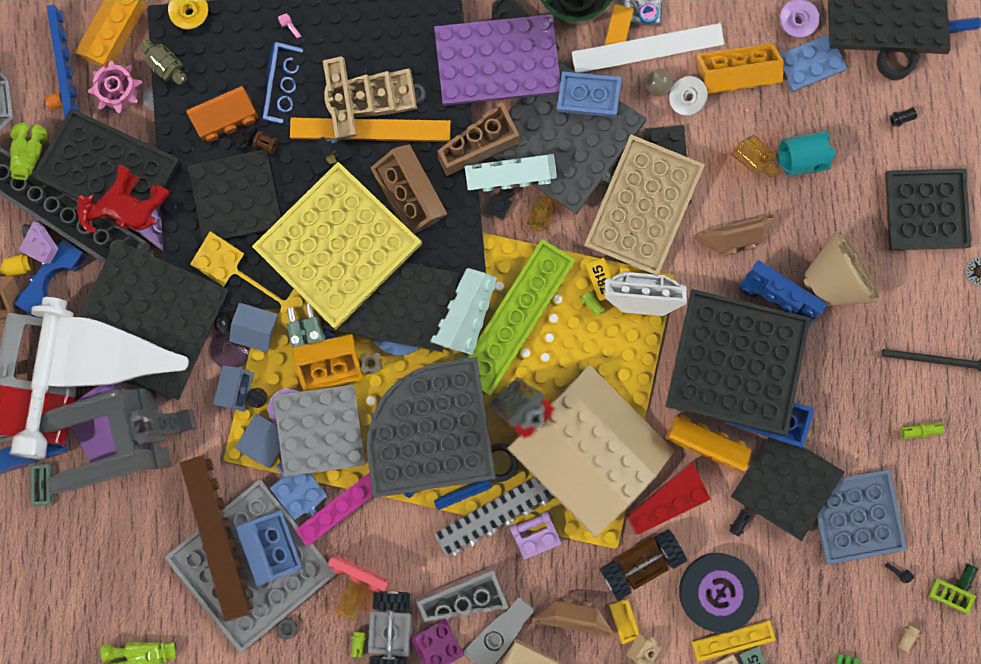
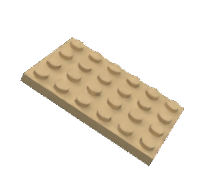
[584,134,705,276]

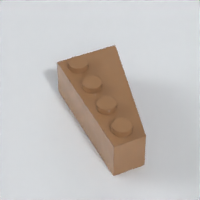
[438,101,520,176]

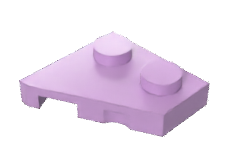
[19,221,58,264]

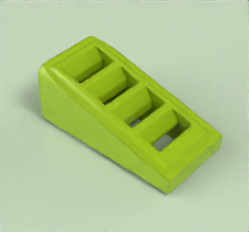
[929,578,976,615]

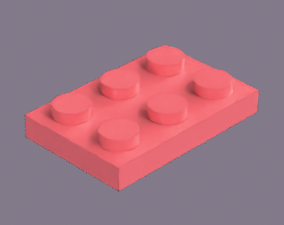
[328,555,390,592]

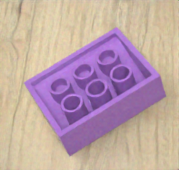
[71,383,150,463]

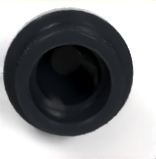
[214,314,232,334]
[247,388,268,408]

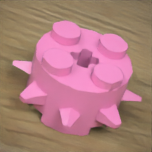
[88,61,142,114]

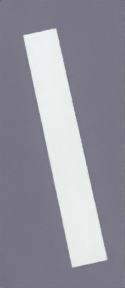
[572,23,724,73]

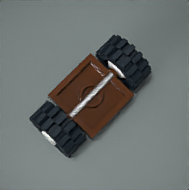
[599,529,688,601]

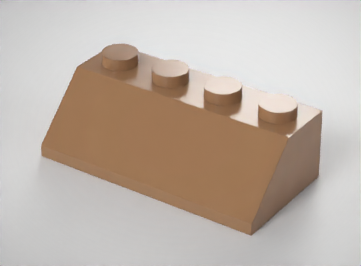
[371,144,447,234]

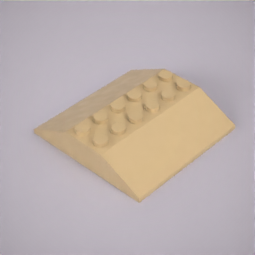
[507,364,675,537]

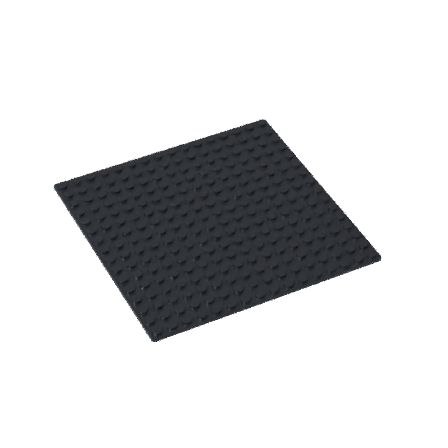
[147,0,486,313]

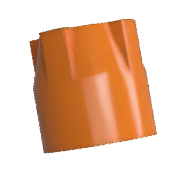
[44,92,63,111]

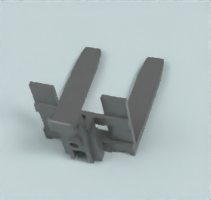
[39,388,197,494]

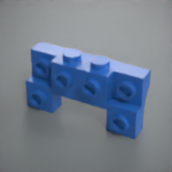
[738,260,827,327]

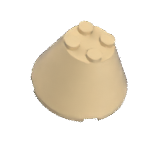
[804,230,880,306]

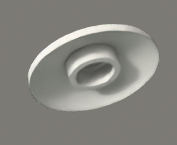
[669,76,708,116]

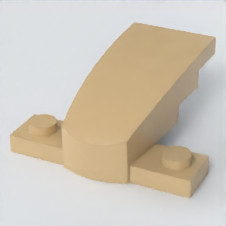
[323,56,417,140]

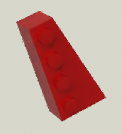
[626,462,711,535]

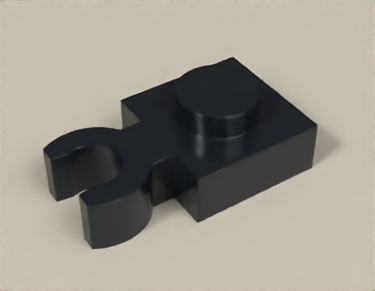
[485,187,515,221]

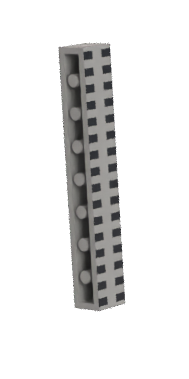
[434,477,552,557]

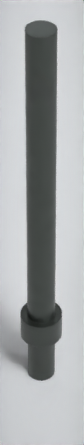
[882,349,981,371]

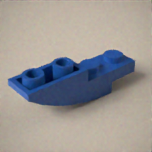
[0,442,68,474]

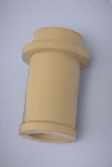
[897,625,920,653]

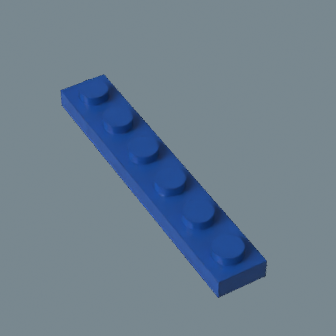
[47,4,80,118]

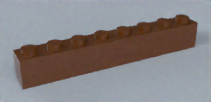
[179,455,254,622]

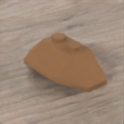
[695,214,776,256]
[531,597,614,637]

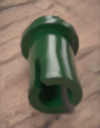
[957,563,979,591]

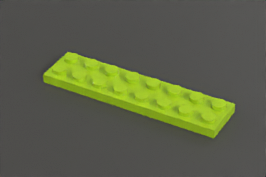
[466,239,576,396]

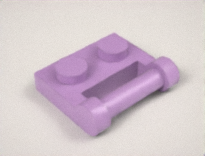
[510,511,562,559]

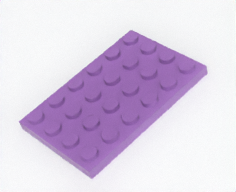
[434,14,561,106]

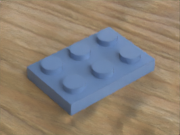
[780,34,847,93]
[557,72,622,118]

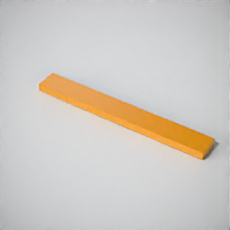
[290,118,451,142]

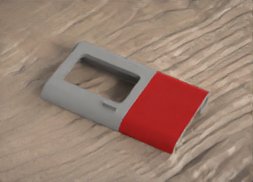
[0,313,77,446]

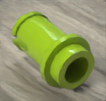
[581,291,605,317]
[350,630,367,658]

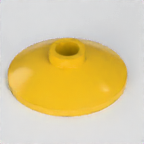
[168,0,208,30]

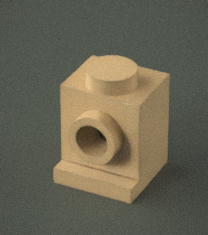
[626,634,661,664]

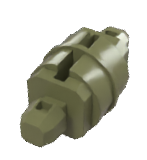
[140,40,187,85]

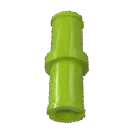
[900,422,944,440]

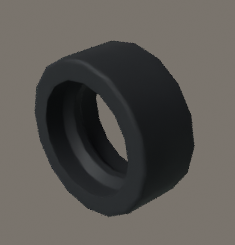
[877,51,917,80]
[491,443,519,482]

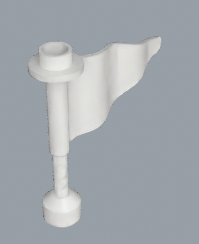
[10,297,189,459]

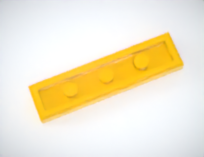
[691,620,776,662]

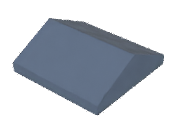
[229,303,278,352]
[235,413,280,468]

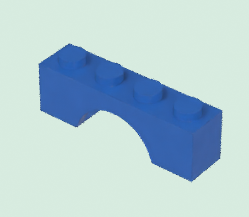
[15,239,88,318]

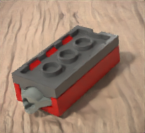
[488,377,555,439]

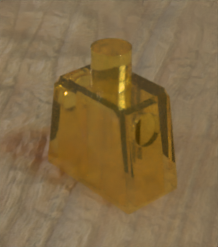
[731,135,779,178]

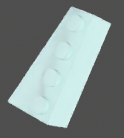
[465,154,557,192]
[430,268,497,355]

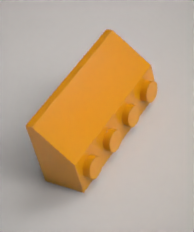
[74,0,147,67]
[696,43,783,94]
[664,414,751,472]

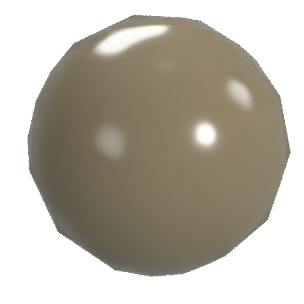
[645,69,673,97]

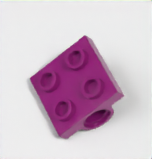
[410,618,464,664]

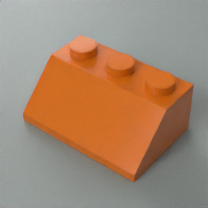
[186,86,259,142]

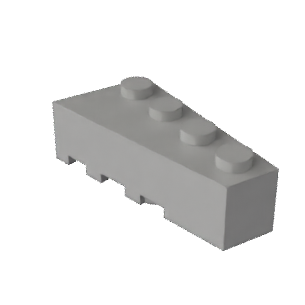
[416,566,509,622]

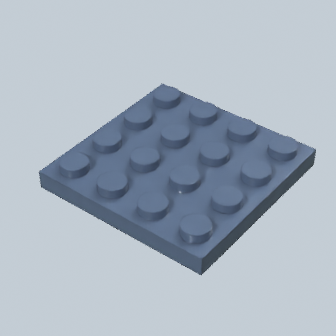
[816,469,907,565]

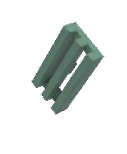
[30,464,53,506]

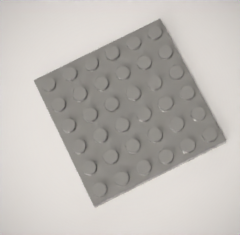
[164,479,337,654]

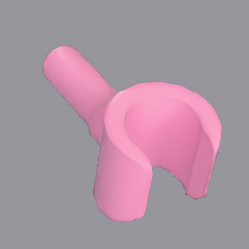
[278,14,301,39]

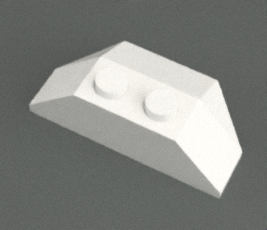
[605,272,687,316]

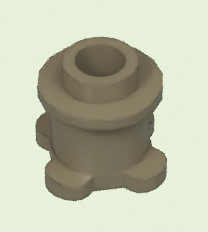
[360,353,382,374]

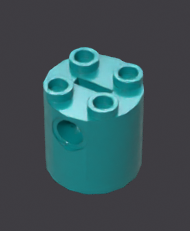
[776,131,835,177]

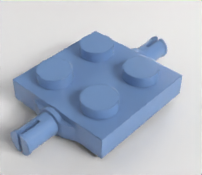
[270,461,328,520]

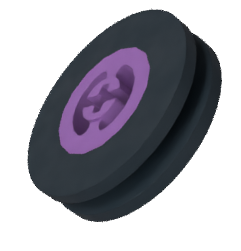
[679,553,760,633]

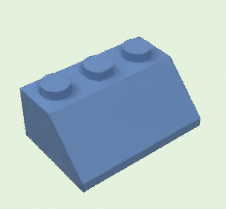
[236,511,302,586]

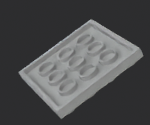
[273,385,366,477]

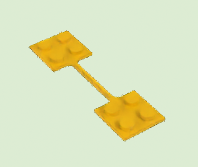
[190,231,323,328]

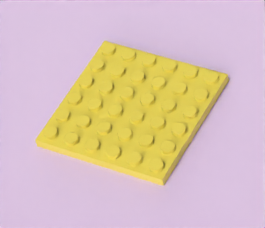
[252,162,423,330]

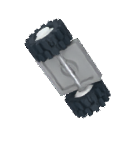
[368,591,412,664]

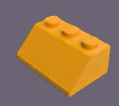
[293,334,363,391]

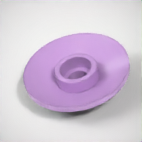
[780,0,819,38]

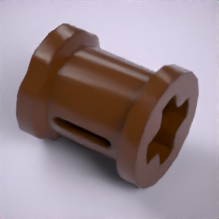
[252,130,278,154]

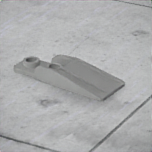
[463,597,534,664]

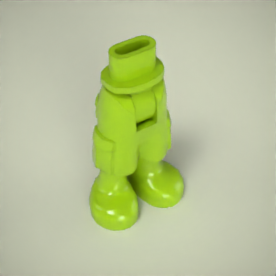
[10,122,49,180]
[100,641,176,664]

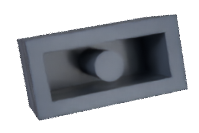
[213,365,254,412]

